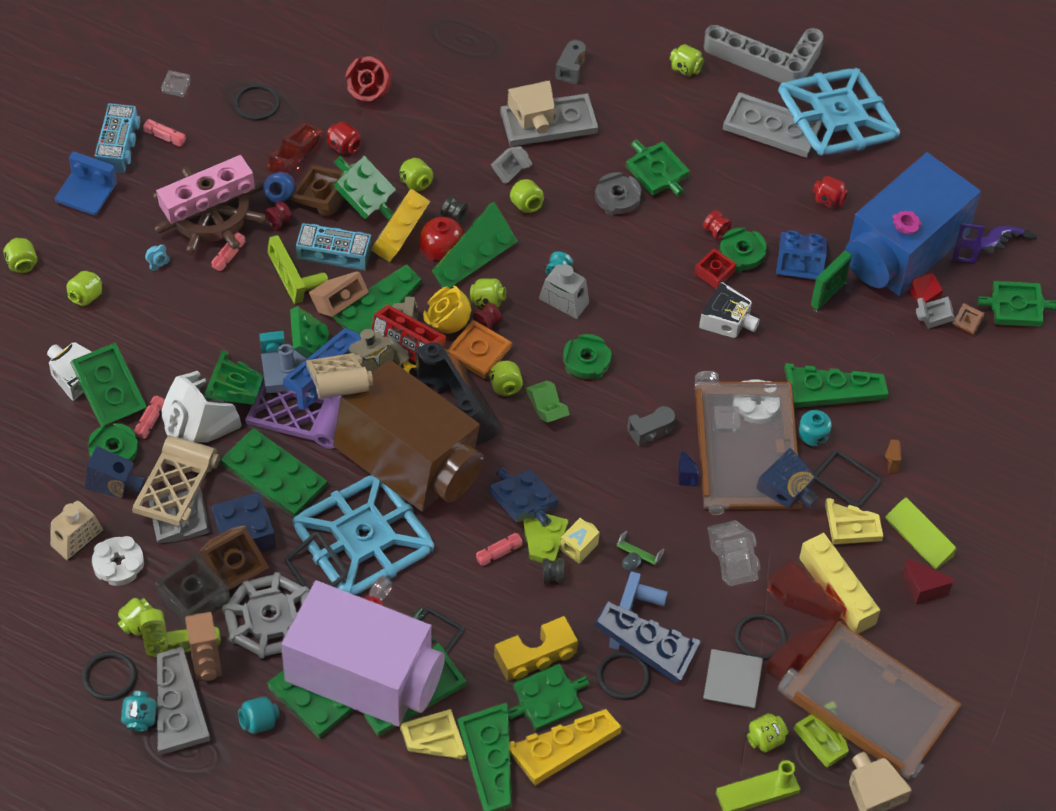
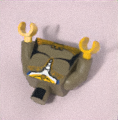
[349,329,416,373]

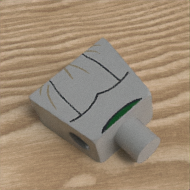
[539,265,589,319]

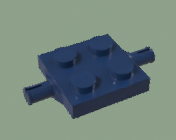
[489,467,558,527]

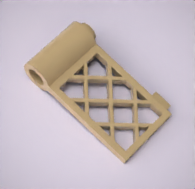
[306,353,373,399]
[132,435,220,526]

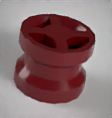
[264,201,293,230]
[473,302,503,330]

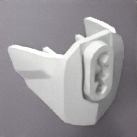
[162,371,241,443]

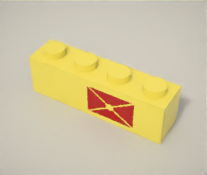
[799,533,880,634]

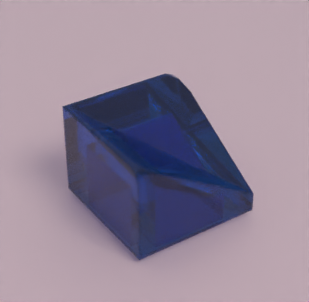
[678,452,699,486]

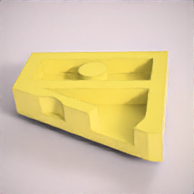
[825,498,883,545]
[400,709,466,759]

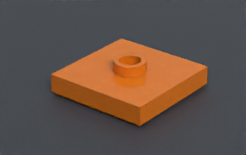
[447,320,512,379]

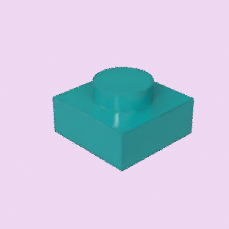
[259,331,285,354]

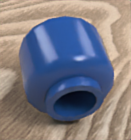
[263,172,296,203]

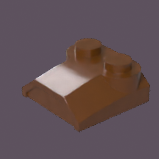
[290,165,345,216]
[200,525,269,592]

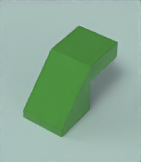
[525,381,570,423]

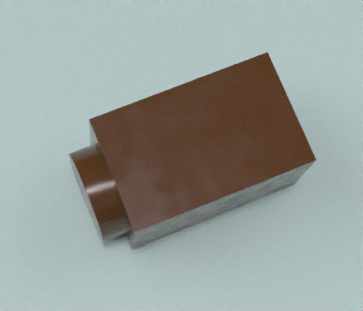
[333,359,484,512]

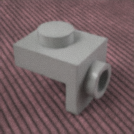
[491,146,532,183]
[916,297,955,329]

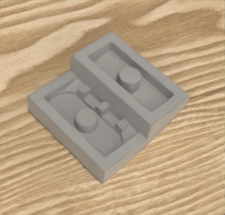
[149,488,211,543]
[703,649,763,708]

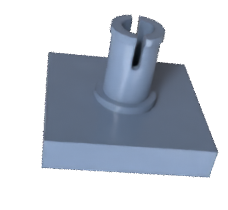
[261,344,307,393]

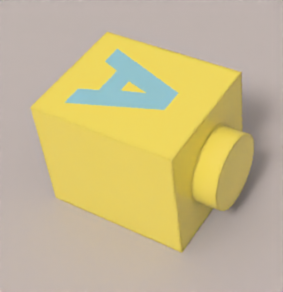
[560,518,599,564]

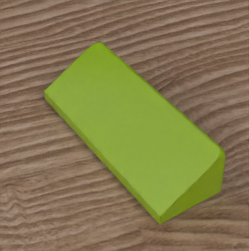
[885,498,956,570]

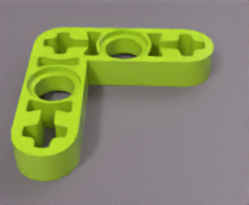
[140,609,221,657]

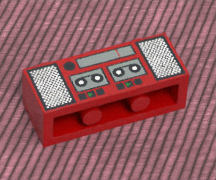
[371,304,446,362]

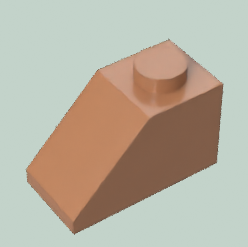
[309,271,369,317]

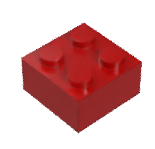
[695,248,737,289]

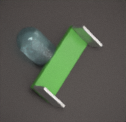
[617,531,664,571]

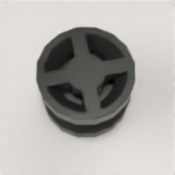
[441,196,468,224]
[543,558,564,584]

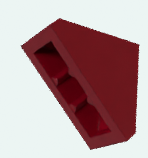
[902,559,955,604]

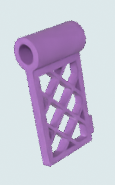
[245,382,341,449]

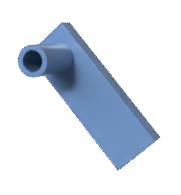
[609,572,668,650]

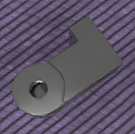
[555,40,586,85]
[627,406,675,447]

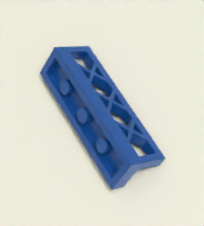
[283,328,361,410]

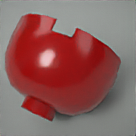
[346,56,392,101]
[420,217,464,262]

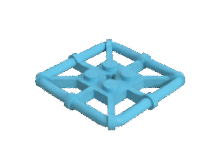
[778,68,900,156]
[292,475,435,595]

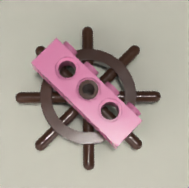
[153,155,267,254]

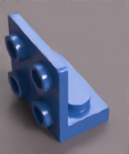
[55,151,117,216]
[776,231,827,279]

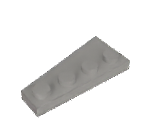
[157,647,210,755]

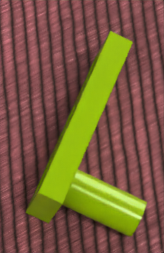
[267,235,328,304]
[716,760,800,811]

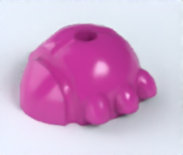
[893,211,922,235]

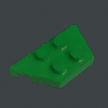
[204,350,264,405]

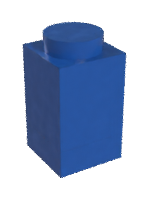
[845,152,981,296]

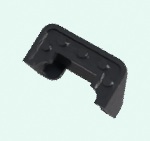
[416,342,500,446]

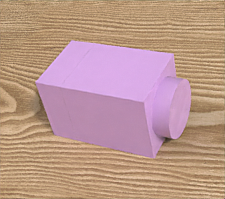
[281,580,445,726]

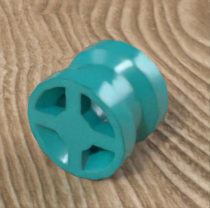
[546,251,573,275]

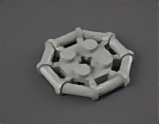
[222,572,310,659]

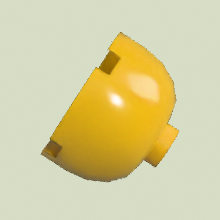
[423,286,471,334]

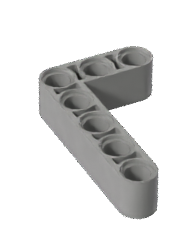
[704,25,823,83]

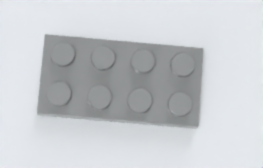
[723,92,822,158]
[501,94,598,147]

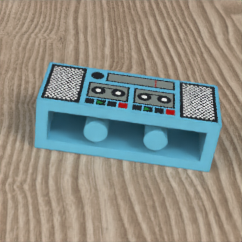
[95,104,140,173]
[296,223,371,271]

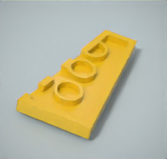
[510,709,622,785]

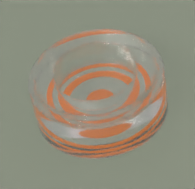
[369,575,392,601]

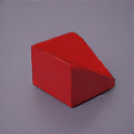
[909,273,943,304]

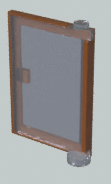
[695,371,803,515]
[777,621,961,780]

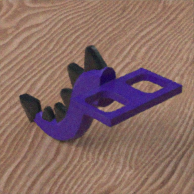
[952,223,1037,263]

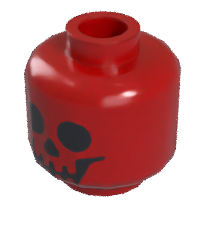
[327,122,361,156]
[813,176,849,209]

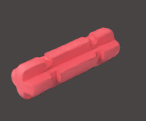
[143,119,186,146]
[212,232,245,271]
[134,396,165,439]
[476,533,523,566]

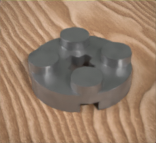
[595,173,641,216]

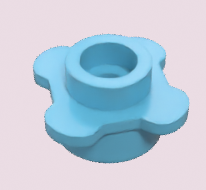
[145,245,170,271]

